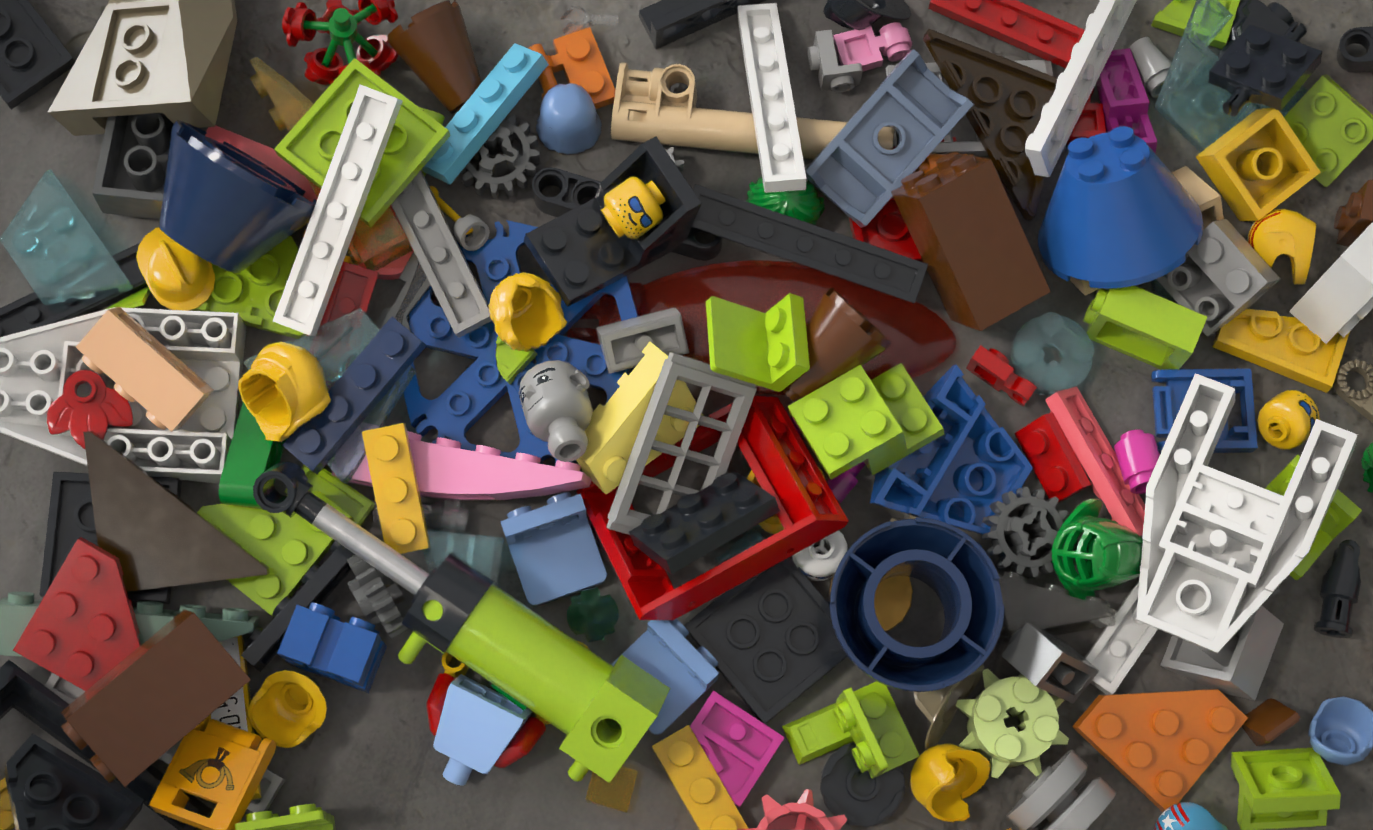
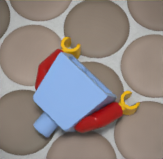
[426,652,550,786]

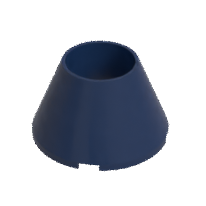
[159,120,317,274]
[830,517,1005,692]

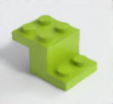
[788,363,945,479]

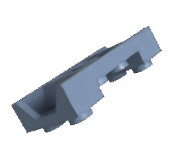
[805,49,974,228]

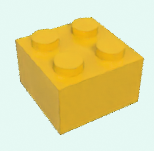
[1195,107,1321,221]

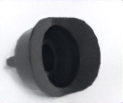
[823,0,911,30]

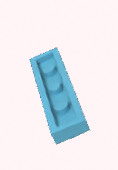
[422,43,549,185]

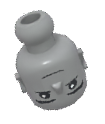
[519,360,593,462]

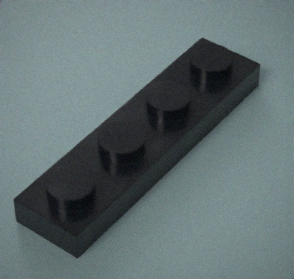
[241,541,355,672]

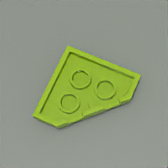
[192,236,310,340]
[197,491,354,617]

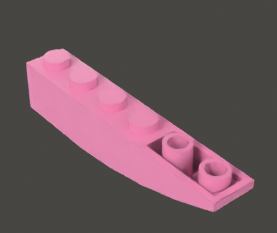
[332,423,591,500]

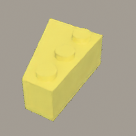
[576,342,703,494]

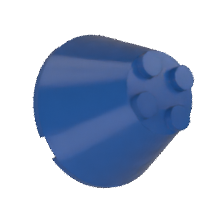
[1038,126,1204,289]

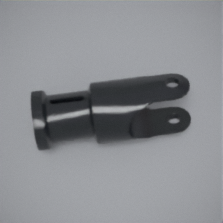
[1314,540,1361,638]

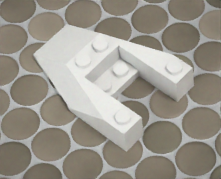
[1136,373,1358,654]

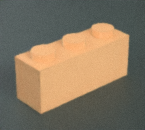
[76,307,214,432]

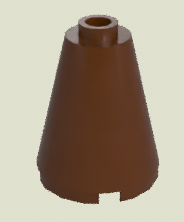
[387,0,482,114]
[782,287,892,402]

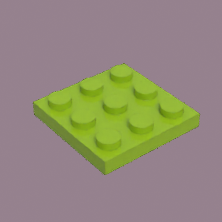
[274,58,450,228]

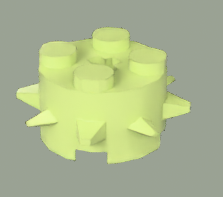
[955,668,1069,779]

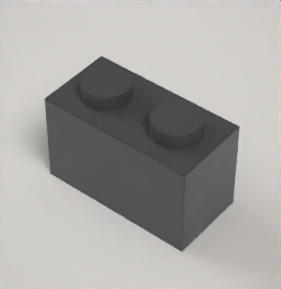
[1001,622,1099,704]

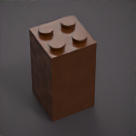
[891,152,1051,331]
[61,609,251,787]

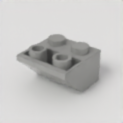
[1157,219,1280,337]

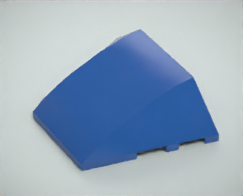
[870,364,1033,535]

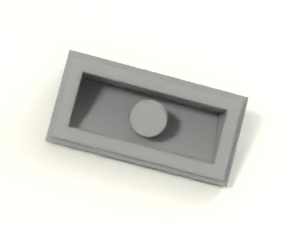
[596,308,689,374]

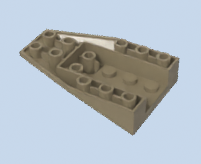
[48,0,237,136]

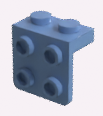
[500,492,607,606]
[611,619,719,735]

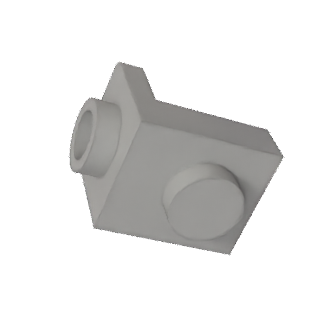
[808,30,863,93]

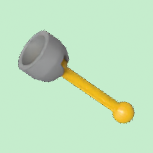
[429,186,490,251]

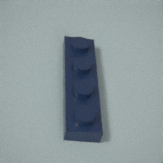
[283,316,427,474]

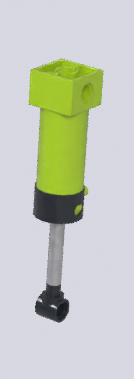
[253,462,670,783]

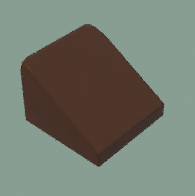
[1241,698,1301,746]

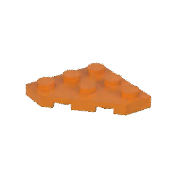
[1072,689,1248,812]

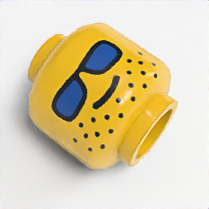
[601,176,666,239]
[1257,390,1320,450]

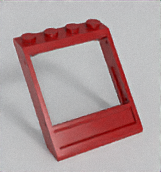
[576,396,849,620]

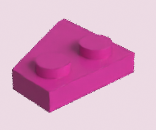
[690,691,785,808]

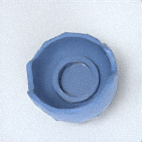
[1308,696,1373,766]

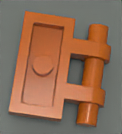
[528,27,615,109]

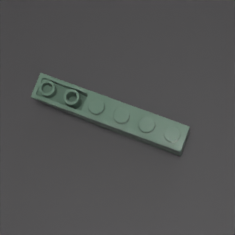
[0,591,259,657]

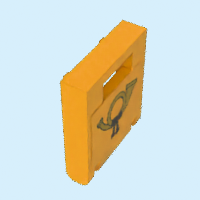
[149,718,276,830]

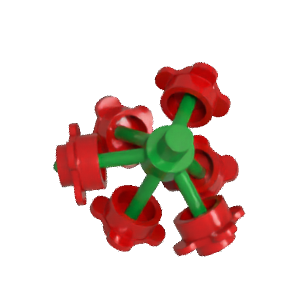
[282,0,398,85]

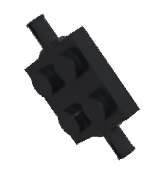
[1208,22,1322,117]

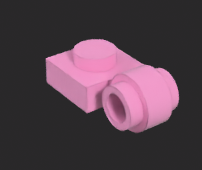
[833,22,912,71]

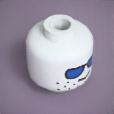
[792,530,847,581]

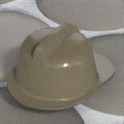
[914,664,984,749]

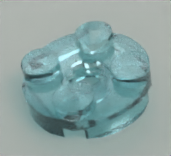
[1011,312,1095,396]

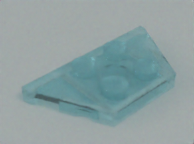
[0,169,133,305]

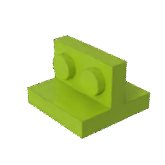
[1231,748,1341,830]

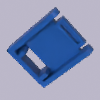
[1151,368,1258,454]

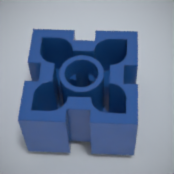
[277,602,387,694]

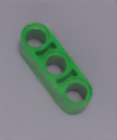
[219,402,287,509]

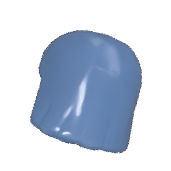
[536,83,602,154]

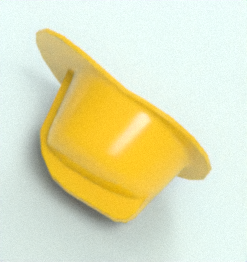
[136,227,216,311]

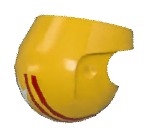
[1247,209,1316,285]

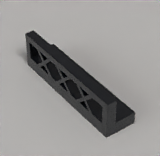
[639,0,766,49]

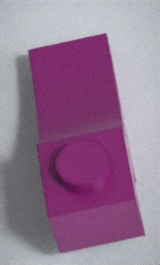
[1096,48,1158,154]

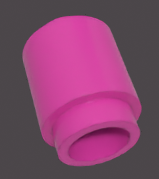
[1114,429,1160,494]

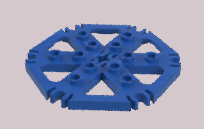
[400,220,639,464]

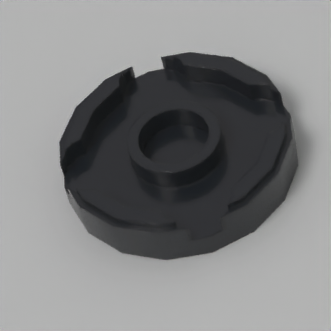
[820,743,905,828]

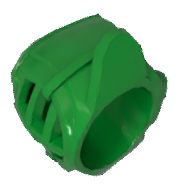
[1052,498,1143,606]

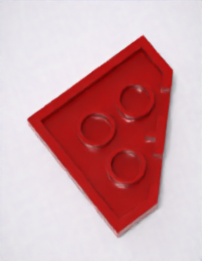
[13,537,141,691]

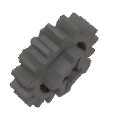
[460,114,540,199]
[981,487,1069,579]
[347,555,409,639]

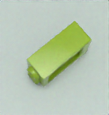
[1083,286,1207,370]

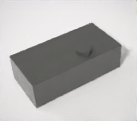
[92,113,201,219]

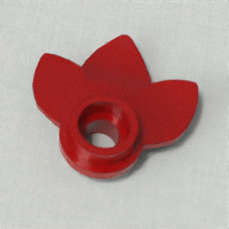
[47,370,133,450]

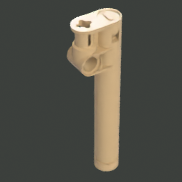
[611,63,895,160]

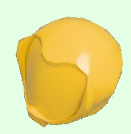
[238,342,331,442]

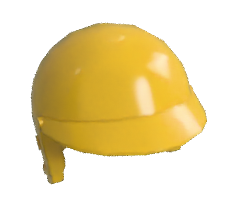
[248,670,327,748]
[910,743,991,822]

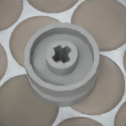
[1006,749,1117,830]

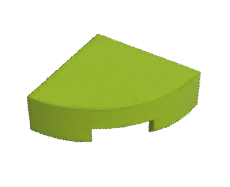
[496,336,537,384]

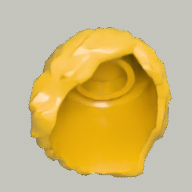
[488,272,567,351]

